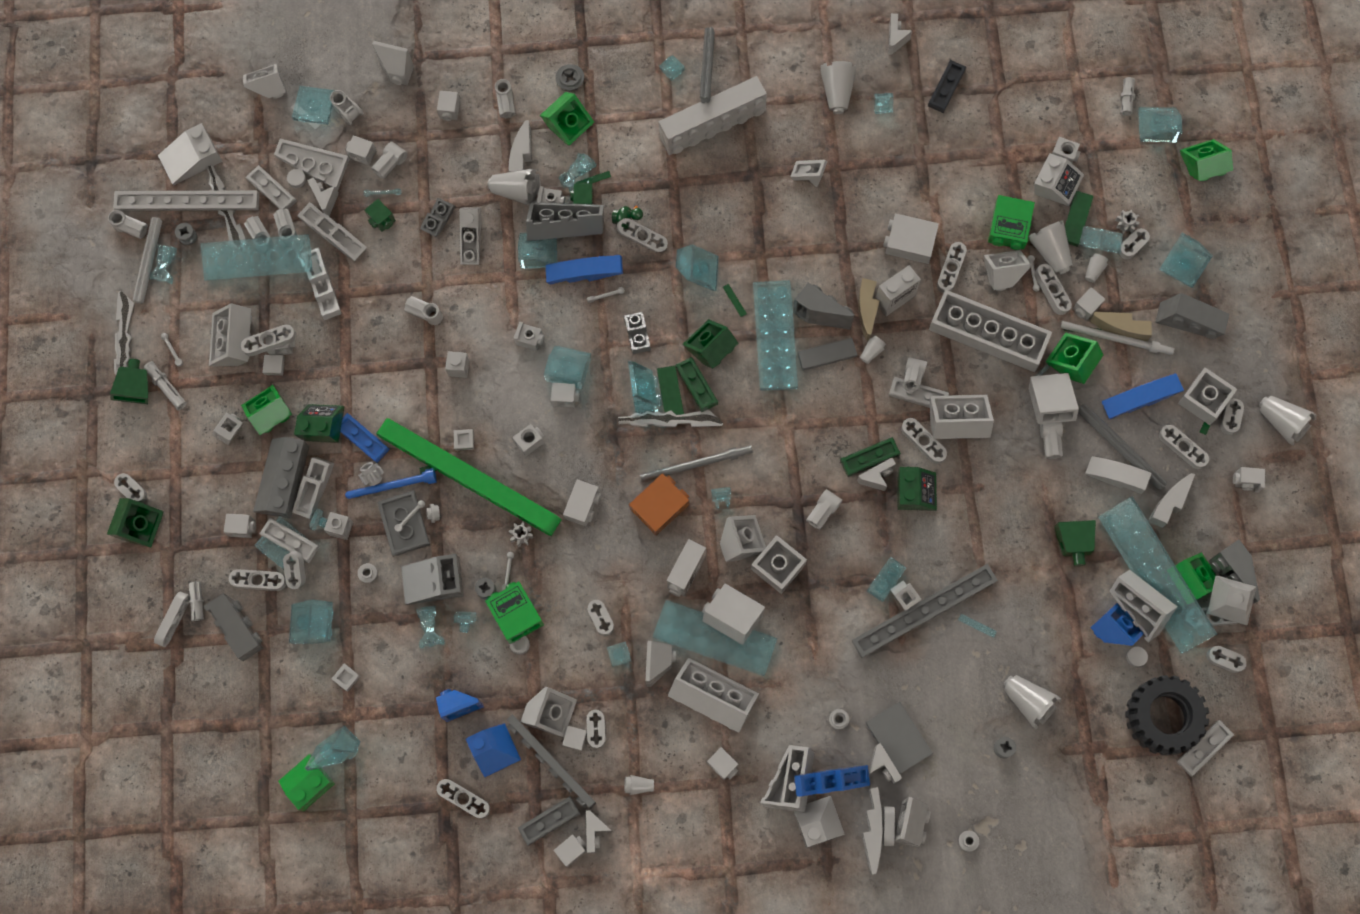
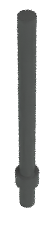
[640,445,753,482]

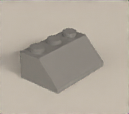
[209,303,252,366]
[930,395,994,439]

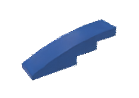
[545,255,623,285]
[1102,373,1184,419]
[794,765,870,797]

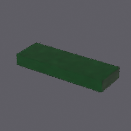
[1065,191,1094,247]
[675,357,718,413]
[657,365,685,423]
[840,437,901,477]

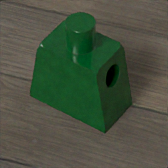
[110,359,148,405]
[1055,520,1096,567]

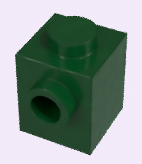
[570,182,593,205]
[364,199,396,232]

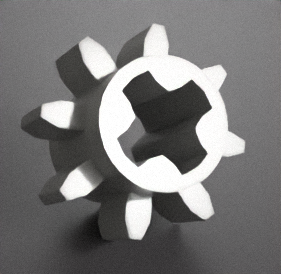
[1115,210,1140,233]
[358,462,384,486]
[509,522,533,547]

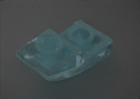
[1080,226,1123,253]
[867,557,906,602]

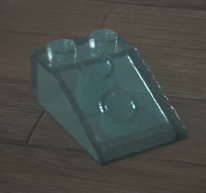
[628,361,661,414]

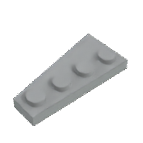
[274,139,349,191]

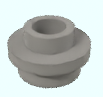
[426,504,440,523]
[358,563,377,583]
[829,709,849,730]
[958,831,979,852]

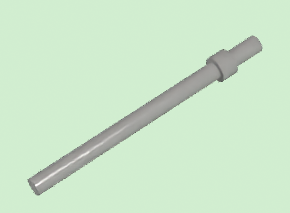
[1060,321,1174,355]

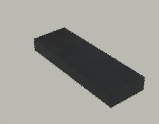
[927,60,967,113]

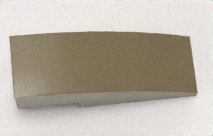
[858,278,880,340]
[1090,312,1152,341]

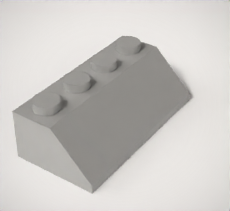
[668,658,759,732]

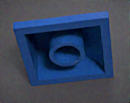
[1090,602,1144,646]
[436,689,484,722]
[466,723,521,777]

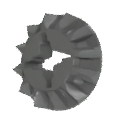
[556,64,584,92]

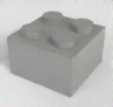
[1178,367,1237,425]
[751,535,807,594]

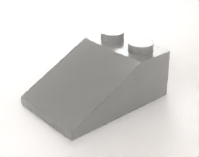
[158,123,223,186]
[894,797,931,847]

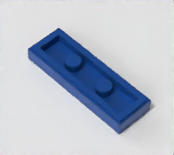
[340,413,390,463]

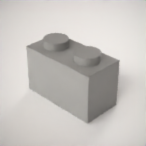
[563,479,601,526]

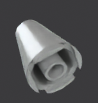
[820,61,857,114]
[488,169,541,206]
[1028,220,1073,275]
[1259,395,1317,446]
[1003,675,1062,729]

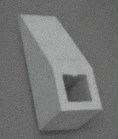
[459,207,481,265]

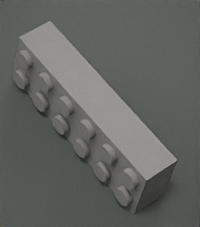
[658,76,767,155]
[929,290,1052,372]

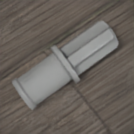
[188,581,204,621]

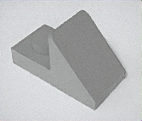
[888,13,912,55]
[791,160,827,187]
[307,177,338,216]
[857,458,896,491]
[869,743,902,784]
[586,810,612,853]

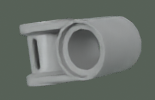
[330,90,364,125]

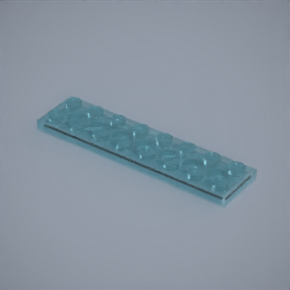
[1098,496,1217,654]

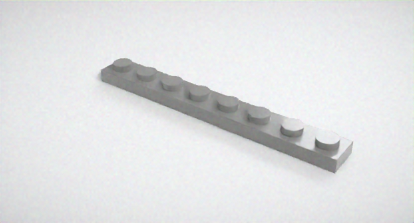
[113,190,259,211]

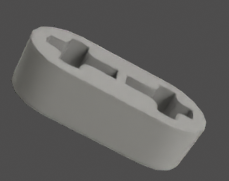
[1118,228,1150,259]
[1220,398,1244,435]
[114,473,147,503]
[283,551,306,589]
[587,600,614,636]
[1206,646,1246,673]
[586,710,606,749]
[883,806,895,846]

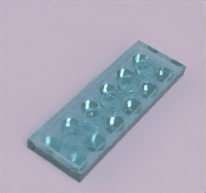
[200,234,313,281]
[753,280,798,391]
[653,600,777,677]

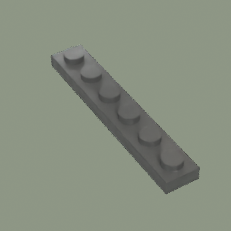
[507,714,596,809]

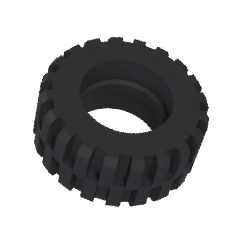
[1125,675,1210,756]

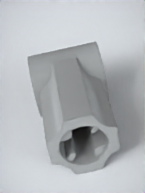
[495,79,516,119]
[371,142,407,179]
[273,209,299,248]
[108,210,148,239]
[244,216,275,254]
[404,296,443,325]
[903,357,927,393]
[1040,422,1063,459]
[806,489,842,530]

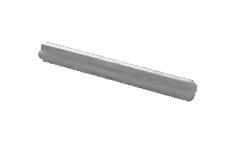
[133,217,162,304]

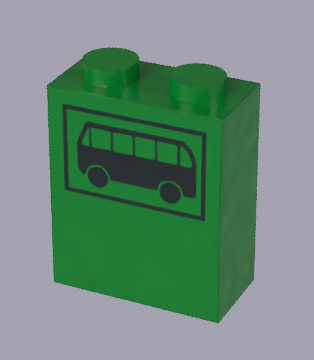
[988,195,1035,250]
[485,581,544,644]

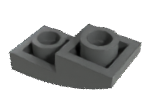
[420,198,456,237]
[624,312,651,354]

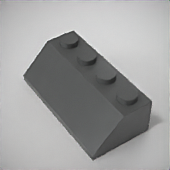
[253,437,309,519]

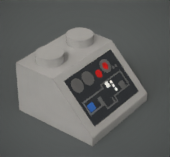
[1034,153,1084,206]

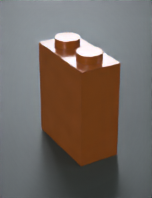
[629,473,690,536]

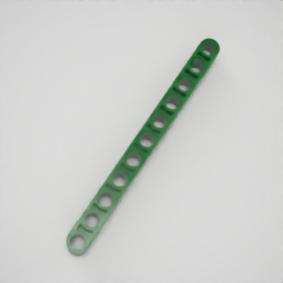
[376,418,562,537]

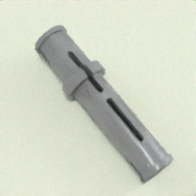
[143,361,187,410]

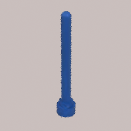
[345,468,437,499]

